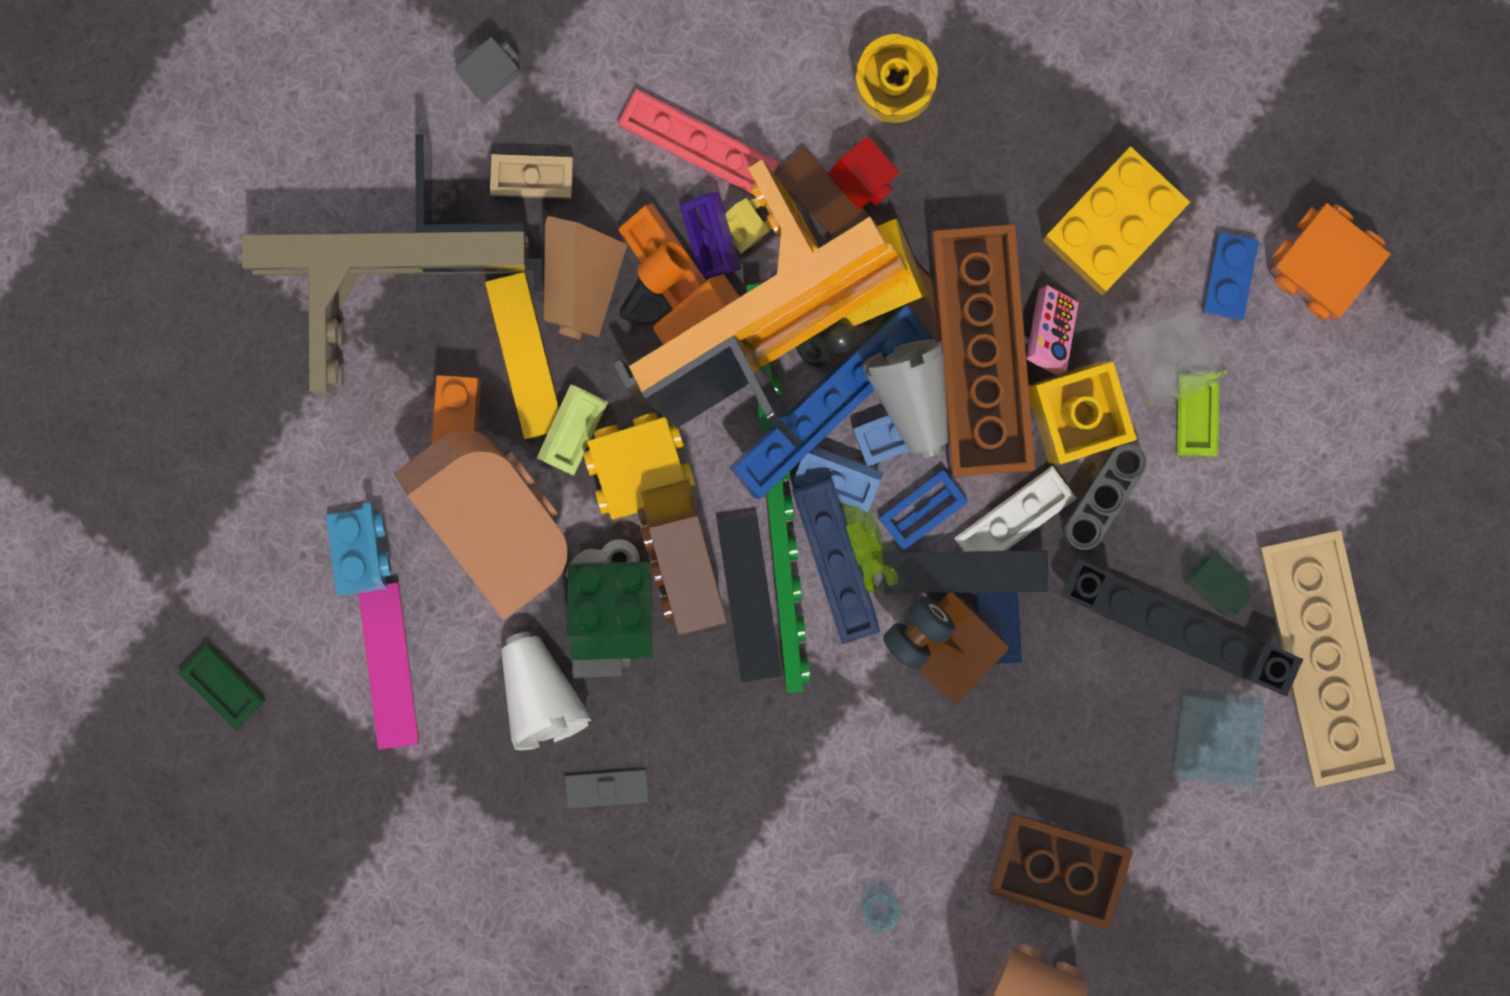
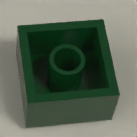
[567,562,653,660]

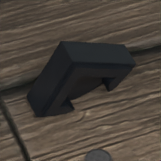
[620,283,672,324]

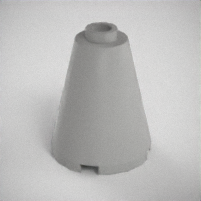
[862,339,949,458]

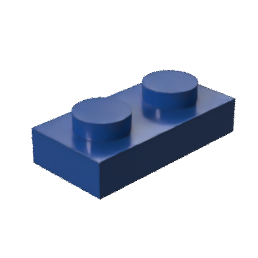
[1202,233,1259,321]

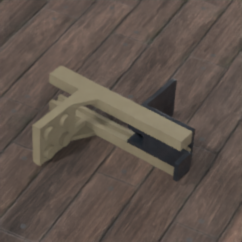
[242,134,545,397]

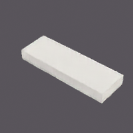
[954,466,1077,551]

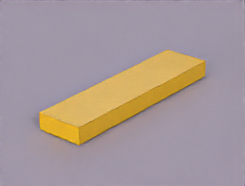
[485,272,559,440]

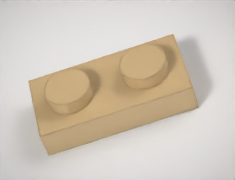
[490,154,574,200]

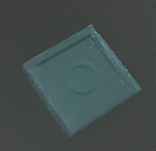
[1172,695,1265,787]

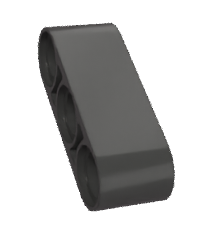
[1063,444,1147,550]

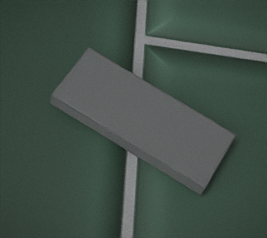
[565,770,649,809]

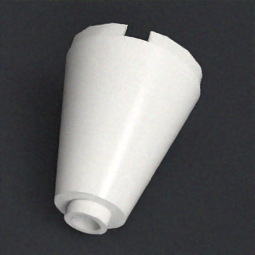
[501,632,591,751]

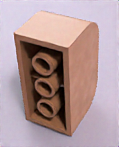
[393,430,567,621]
[986,944,1091,996]

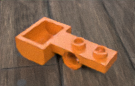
[618,204,740,344]

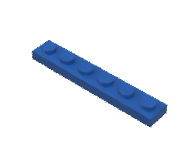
[729,305,931,499]

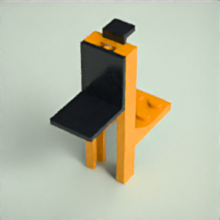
[613,160,910,447]

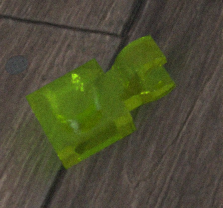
[846,520,897,592]

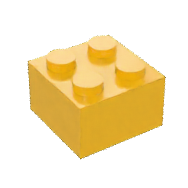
[1028,361,1137,464]

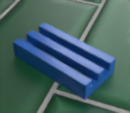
[879,470,968,551]

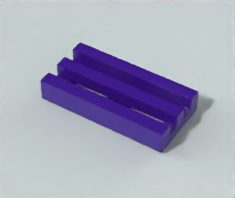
[680,192,741,281]

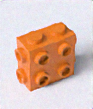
[1269,203,1391,322]

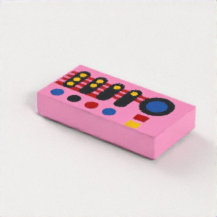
[1026,285,1079,376]

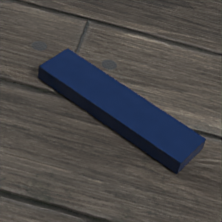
[791,477,881,644]

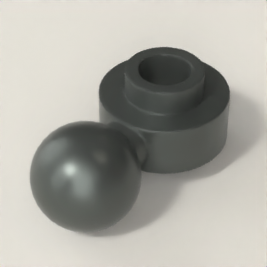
[795,320,857,367]

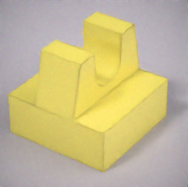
[725,198,772,254]

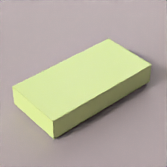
[537,385,608,475]

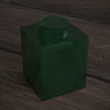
[1184,552,1253,615]

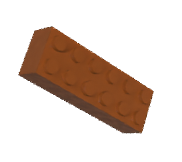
[930,224,1035,478]

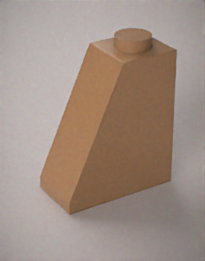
[544,216,627,340]

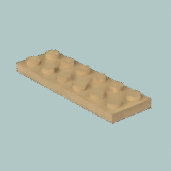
[1259,530,1395,787]

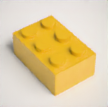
[1043,146,1190,296]

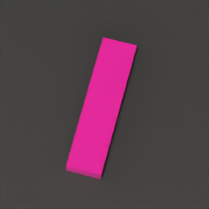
[359,583,420,750]

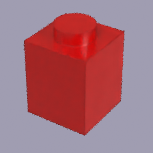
[828,136,900,210]

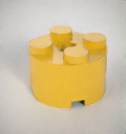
[855,34,938,123]

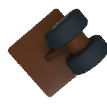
[883,591,1010,703]

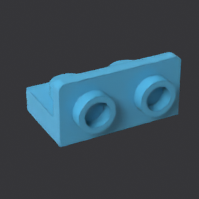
[326,502,392,597]

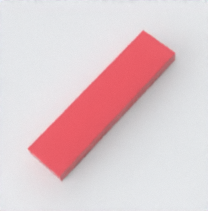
[618,89,780,196]

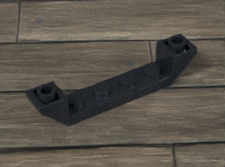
[1060,558,1304,697]

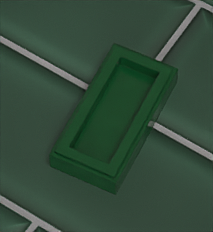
[178,644,266,730]

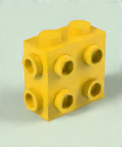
[583,412,696,521]

